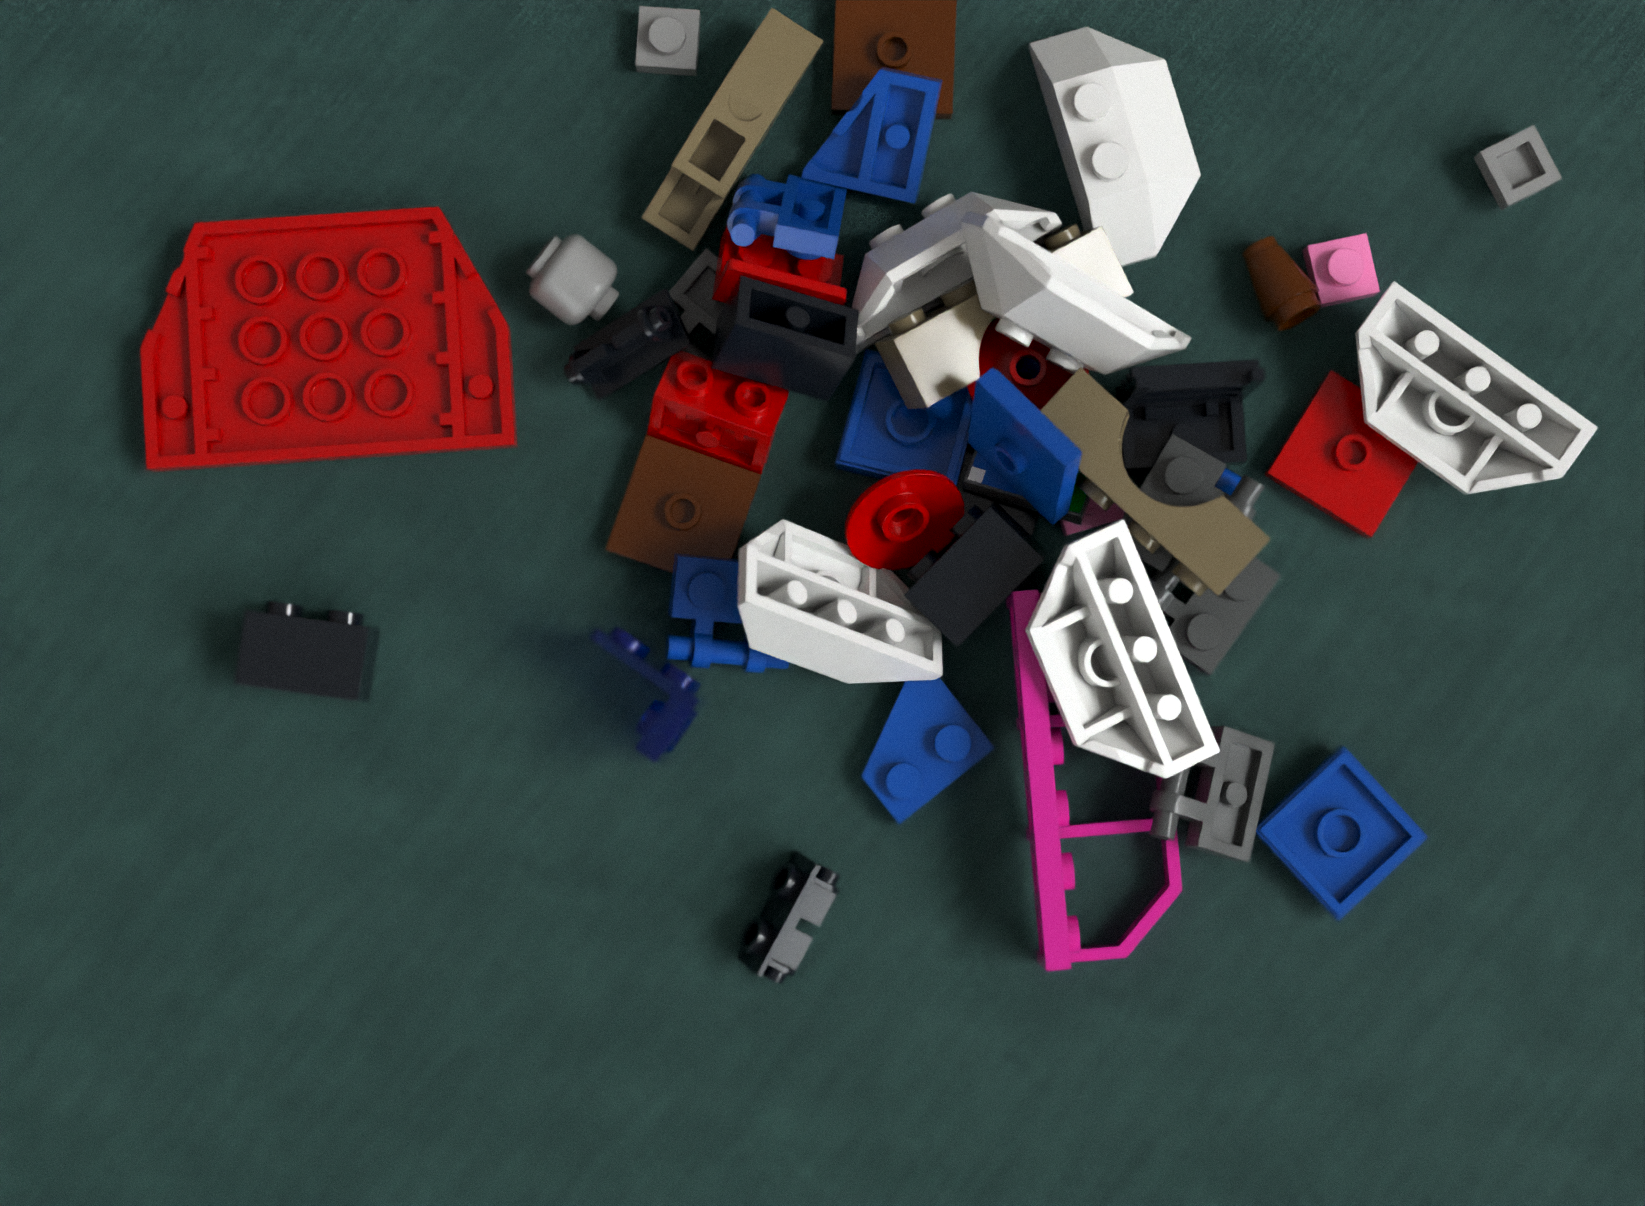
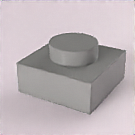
[635,6,701,76]
[1474,125,1562,211]

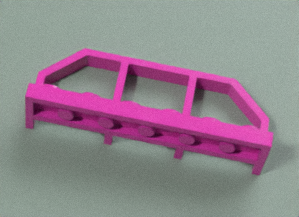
[1006,590,1183,971]

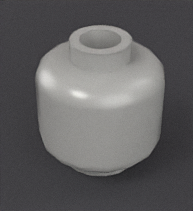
[526,234,619,325]

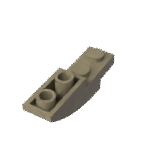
[641,8,824,251]

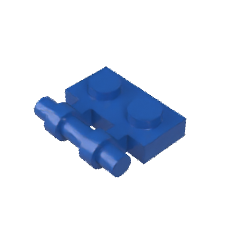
[727,174,847,260]
[665,553,789,673]

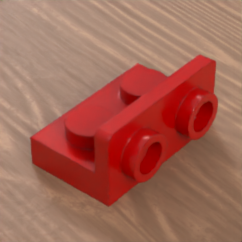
[712,227,847,306]
[647,351,789,475]

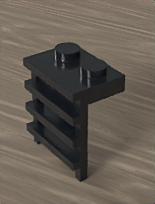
[1116,359,1266,472]

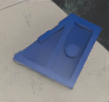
[801,67,943,204]
[861,678,995,825]

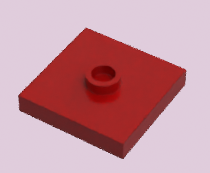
[1264,370,1418,539]

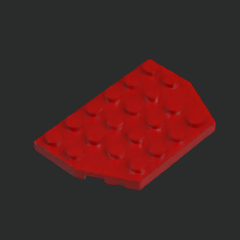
[140,206,518,472]

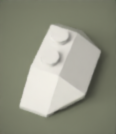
[1028,27,1201,267]
[852,192,1062,354]
[961,211,1191,375]
[1355,281,1598,495]
[738,519,943,684]
[1025,520,1220,778]

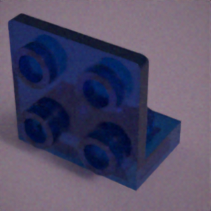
[588,625,706,763]

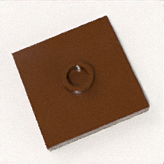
[831,0,957,120]
[605,435,762,574]

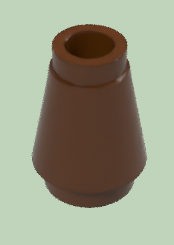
[1242,236,1321,331]

